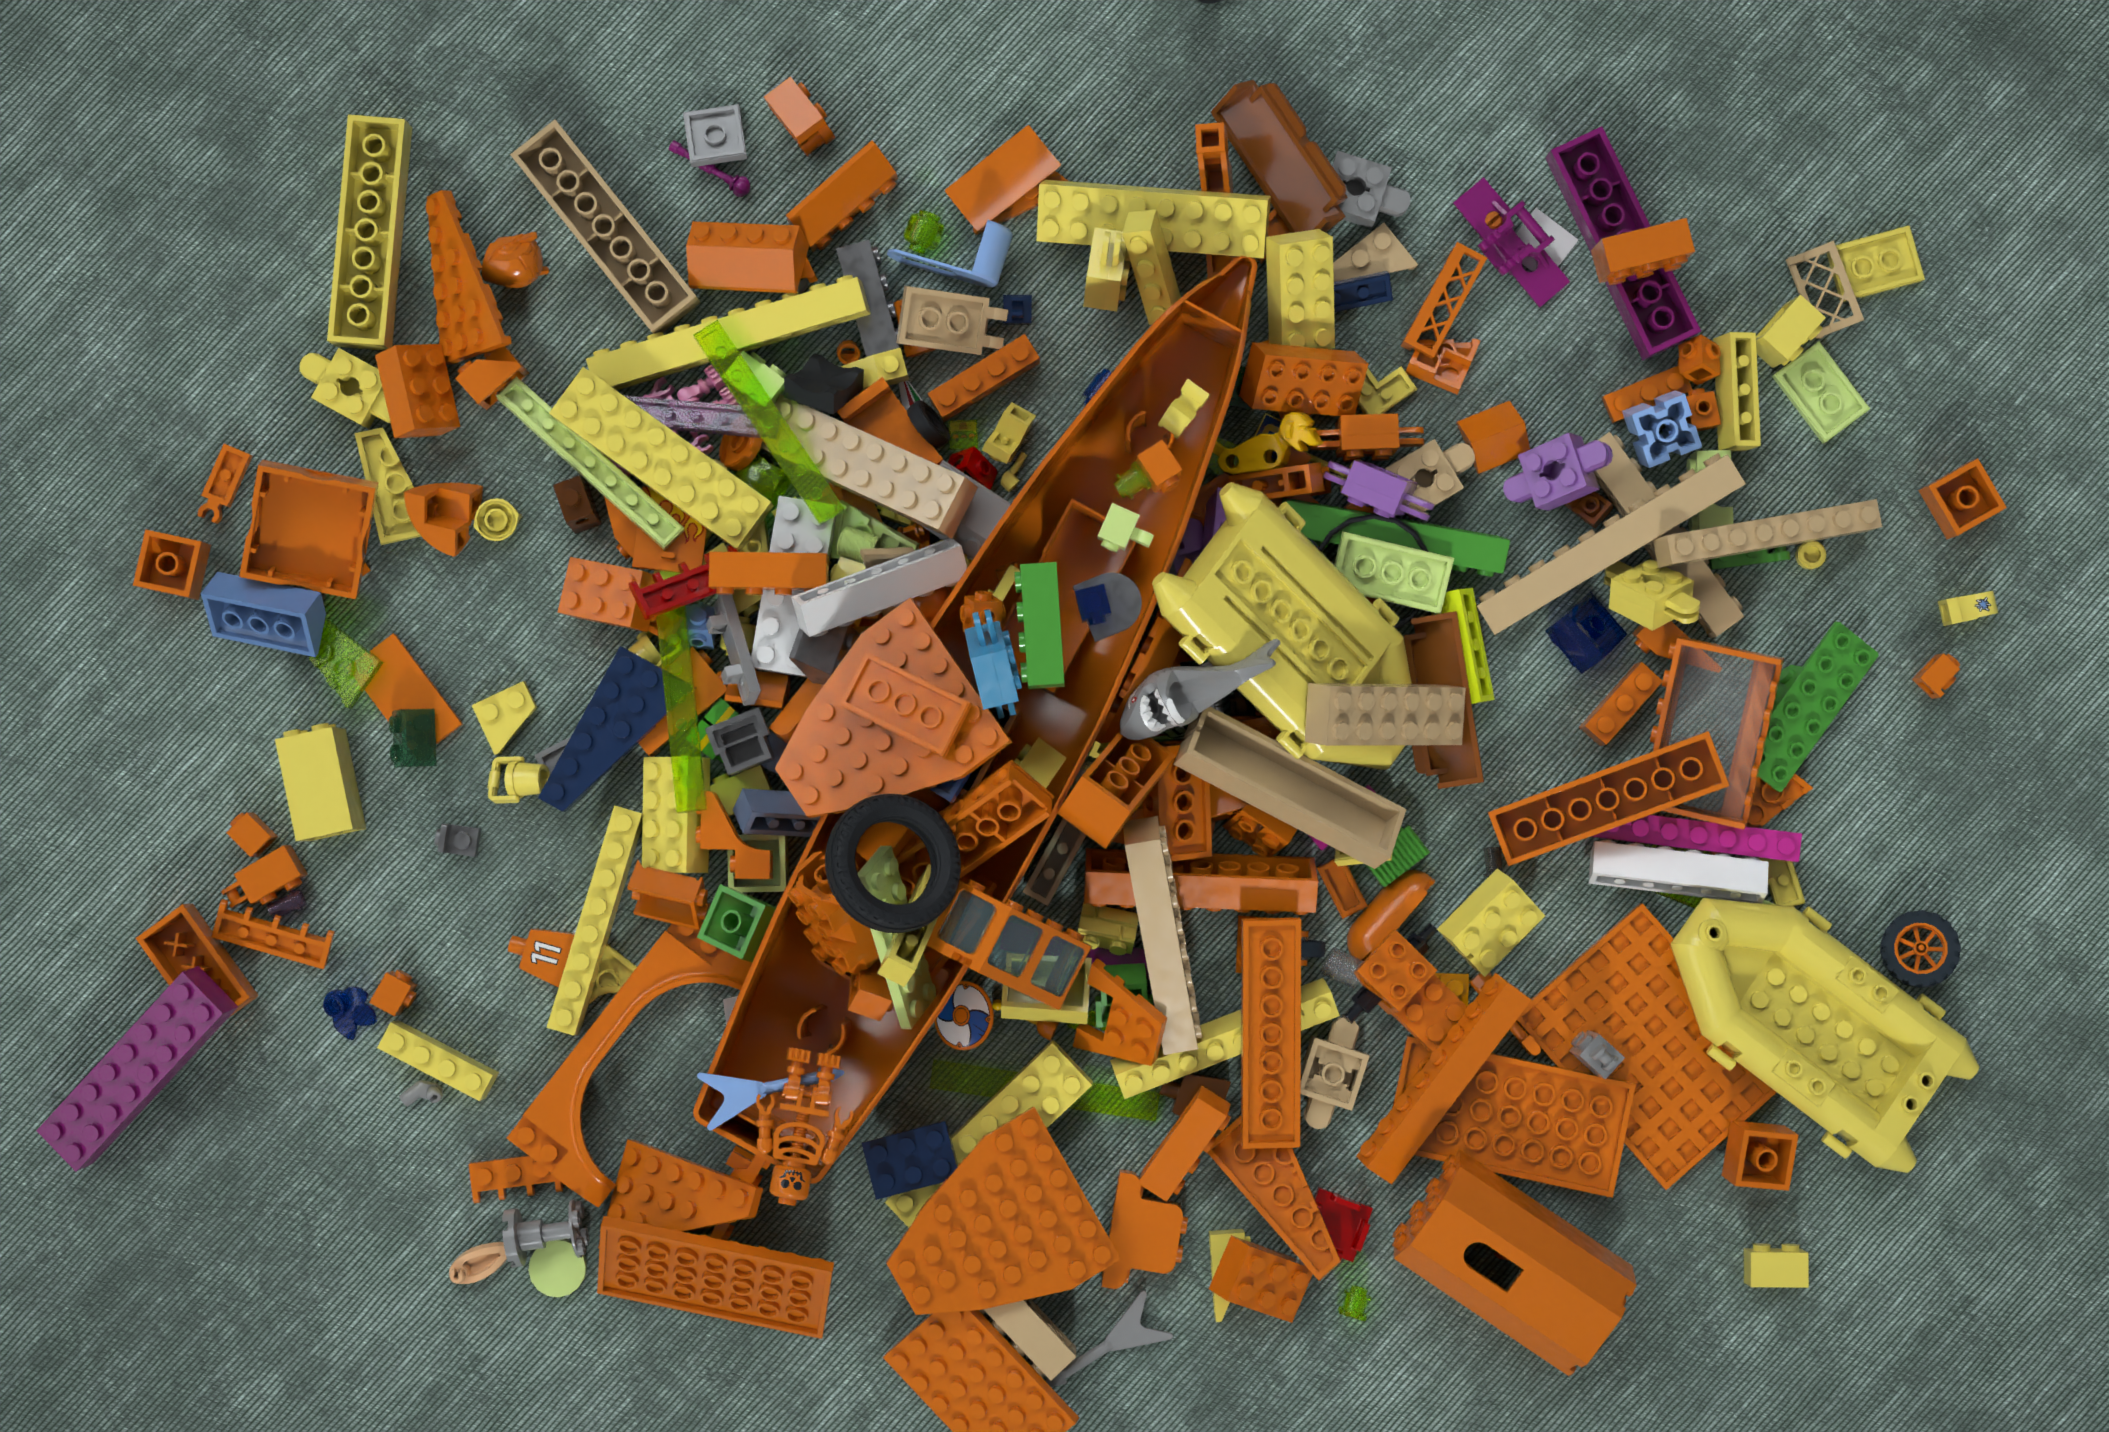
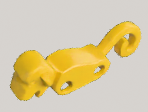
[1213,412,1323,474]

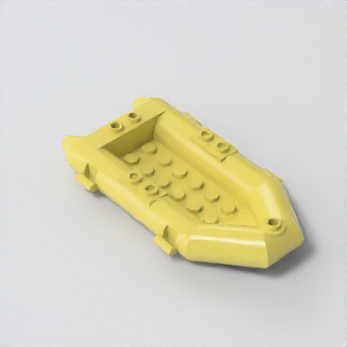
[1152,482,1412,770]
[1670,898,1979,1173]

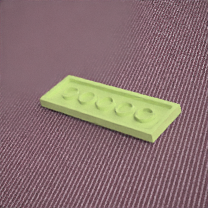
[858,846,936,1029]

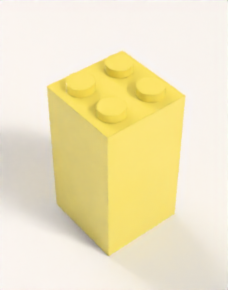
[275,723,366,841]

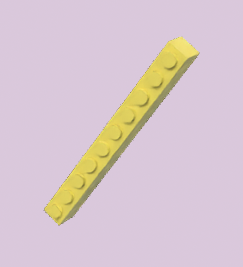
[586,275,871,391]

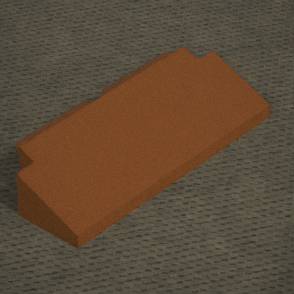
[1211,80,1348,233]
[1404,611,1484,789]

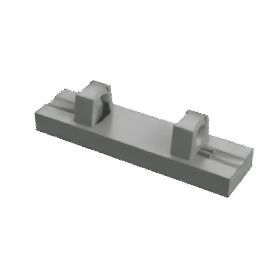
[706,594,761,706]

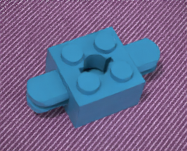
[964,609,1022,719]

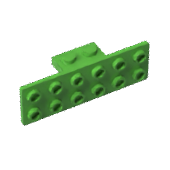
[1758,622,1879,792]

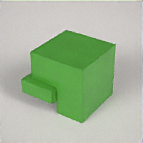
[1095,963,1153,1028]

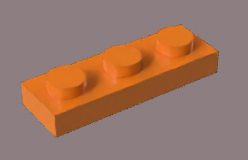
[1601,365,1693,424]

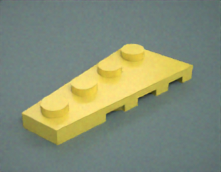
[354,427,422,545]

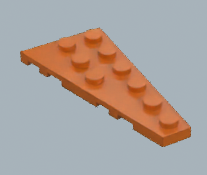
[1207,1116,1341,1281]

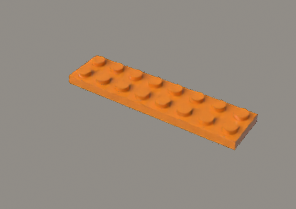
[1241,917,1301,1149]

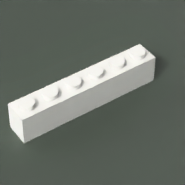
[791,538,967,637]
[1589,840,1769,903]

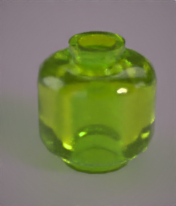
[903,209,944,254]

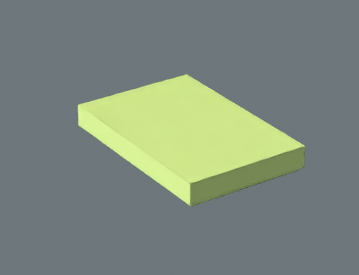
[1772,341,1870,444]

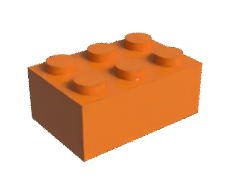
[1591,218,1695,285]
[375,344,461,438]
[557,557,654,632]
[1209,1235,1313,1323]

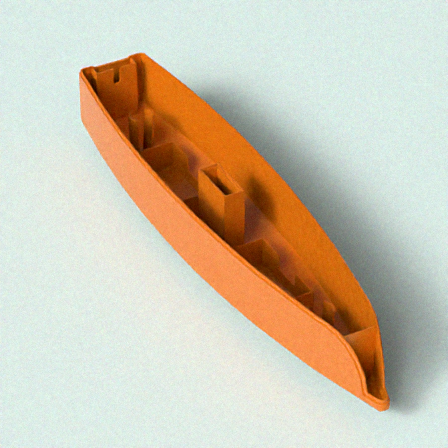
[693,256,1257,1184]

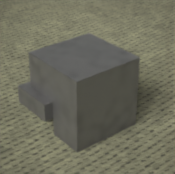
[705,707,775,775]

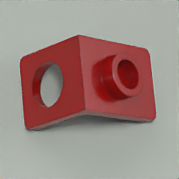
[948,446,998,490]

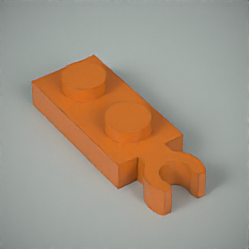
[198,444,253,524]

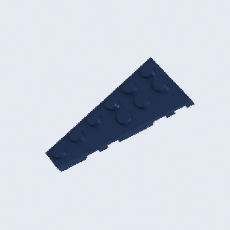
[538,646,697,812]

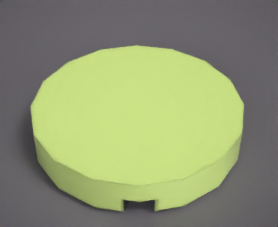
[528,1239,587,1297]

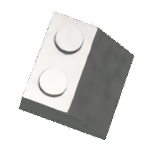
[789,625,860,685]

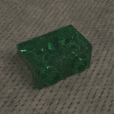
[389,709,437,768]

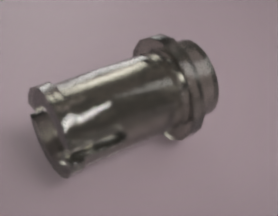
[1483,847,1506,879]

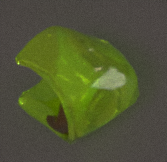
[735,451,793,506]

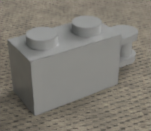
[1569,1030,1625,1079]

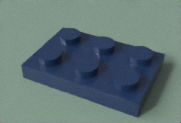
[861,1120,958,1200]

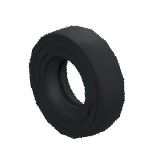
[907,400,951,448]

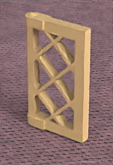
[1785,241,1864,339]

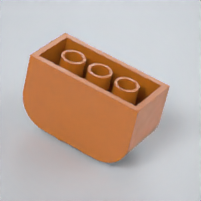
[1057,731,1175,849]

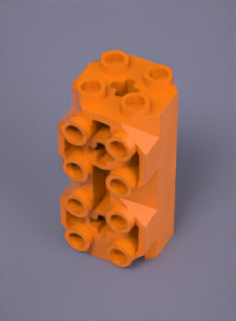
[787,851,879,975]

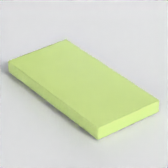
[1334,531,1454,614]

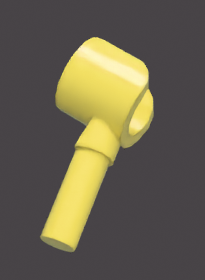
[1000,452,1027,492]

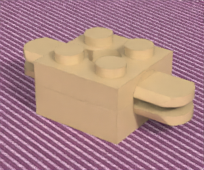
[1372,439,1475,520]
[1301,1017,1370,1129]

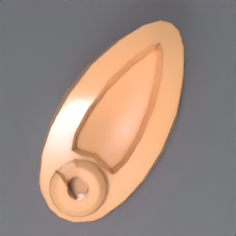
[449,1242,507,1284]

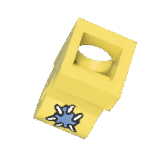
[1938,591,1998,626]

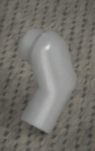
[399,1080,443,1107]

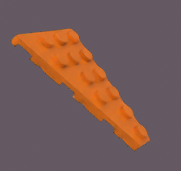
[426,190,512,365]
[598,1139,763,1248]

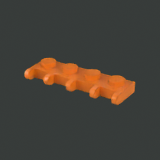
[212,899,335,969]
[468,1155,563,1203]

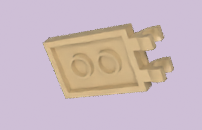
[896,286,1008,355]

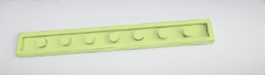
[496,376,684,551]

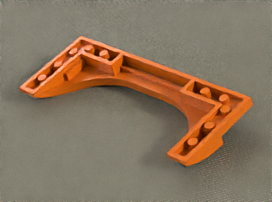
[507,922,752,1208]

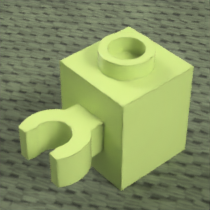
[1097,503,1154,553]

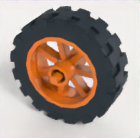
[1880,910,1961,988]

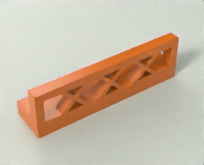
[1401,242,1487,359]

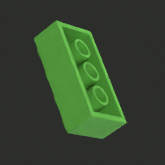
[1015,562,1065,689]

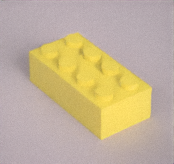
[1266,229,1335,349]
[642,757,710,873]

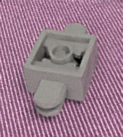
[1332,151,1411,228]

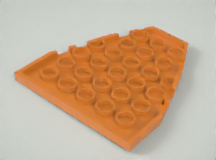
[775,598,1012,818]
[886,1107,1121,1315]

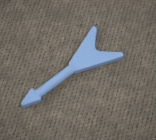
[697,1067,844,1131]

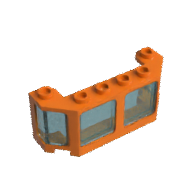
[927,879,1093,1010]

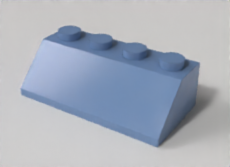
[201,572,326,657]

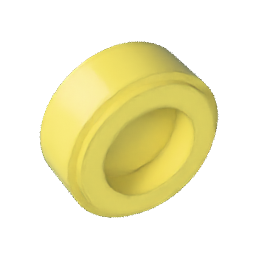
[1795,541,1826,570]

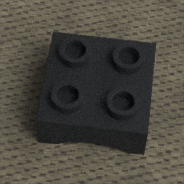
[784,353,864,414]

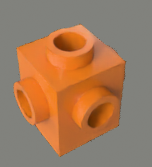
[1678,334,1721,385]
[960,591,1006,632]

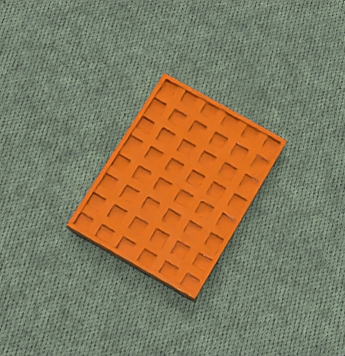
[1516,903,1777,1190]

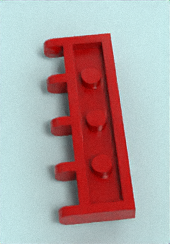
[629,545,738,620]

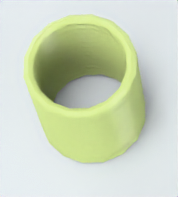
[836,525,882,564]

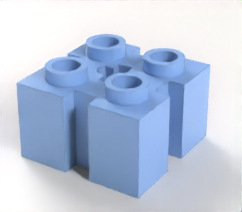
[1622,390,1702,468]

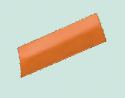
[945,125,1061,231]

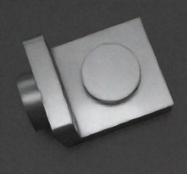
[435,824,481,857]

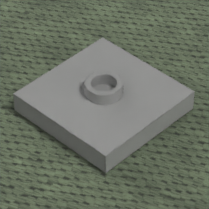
[683,104,747,167]

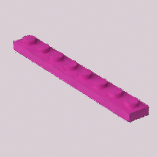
[1591,815,1802,862]

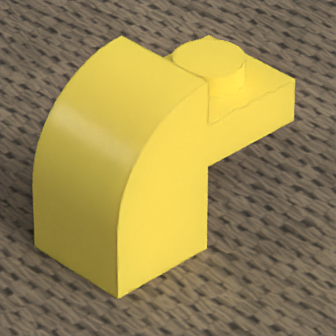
[982,402,1036,464]

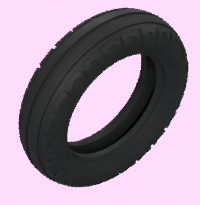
[825,794,961,933]

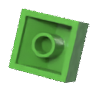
[697,884,776,962]

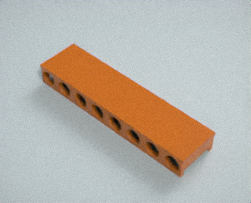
[859,760,1054,901]

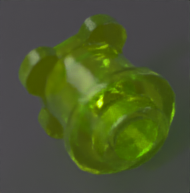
[1113,461,1152,500]
[1338,1285,1372,1321]

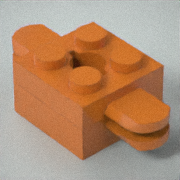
[1310,413,1424,462]

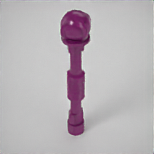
[669,140,751,197]

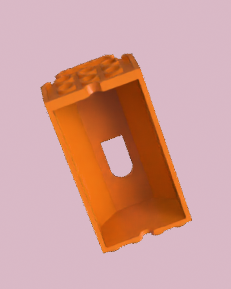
[1392,1149,1637,1376]

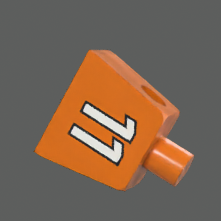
[508,929,575,987]

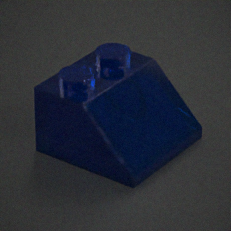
[1545,591,1627,674]

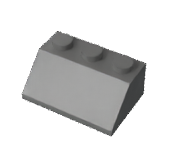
[919,460,1011,559]

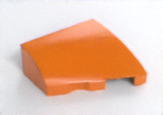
[1406,339,1481,395]

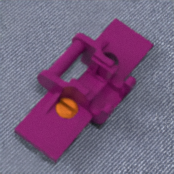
[1453,177,1570,308]

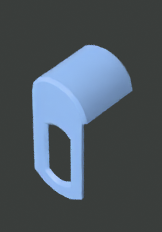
[887,220,1013,287]

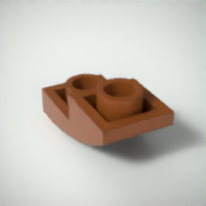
[1564,491,1614,529]

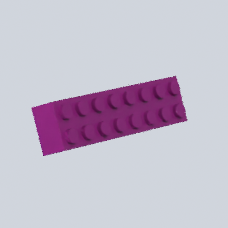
[1545,126,1701,361]
[36,966,238,1172]

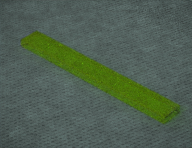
[693,320,844,525]
[656,605,707,814]
[929,1059,1160,1121]

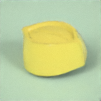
[473,498,522,541]

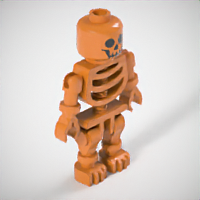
[756,1047,853,1206]

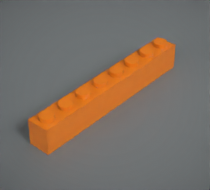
[1356,972,1531,1185]

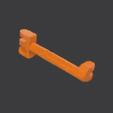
[1469,972,1541,1055]

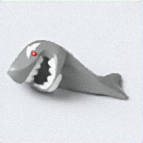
[1120,639,1281,740]

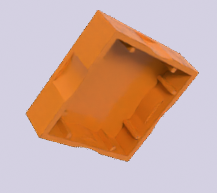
[239,460,379,599]

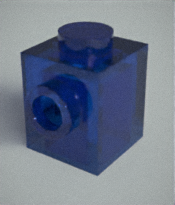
[1074,584,1111,626]

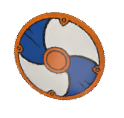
[934,981,994,1050]

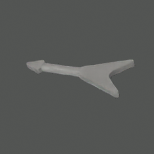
[1045,1290,1173,1387]

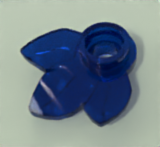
[323,986,377,1040]

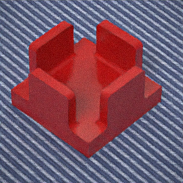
[1314,1187,1373,1262]

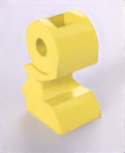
[1158,379,1211,439]

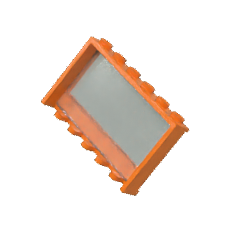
[1650,636,1784,829]

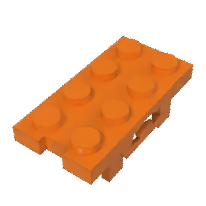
[710,1145,771,1241]

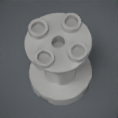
[502,1199,589,1268]

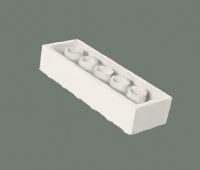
[751,496,837,678]

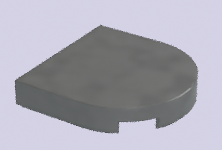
[1073,573,1142,642]

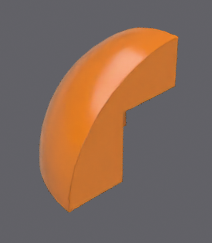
[404,483,483,557]

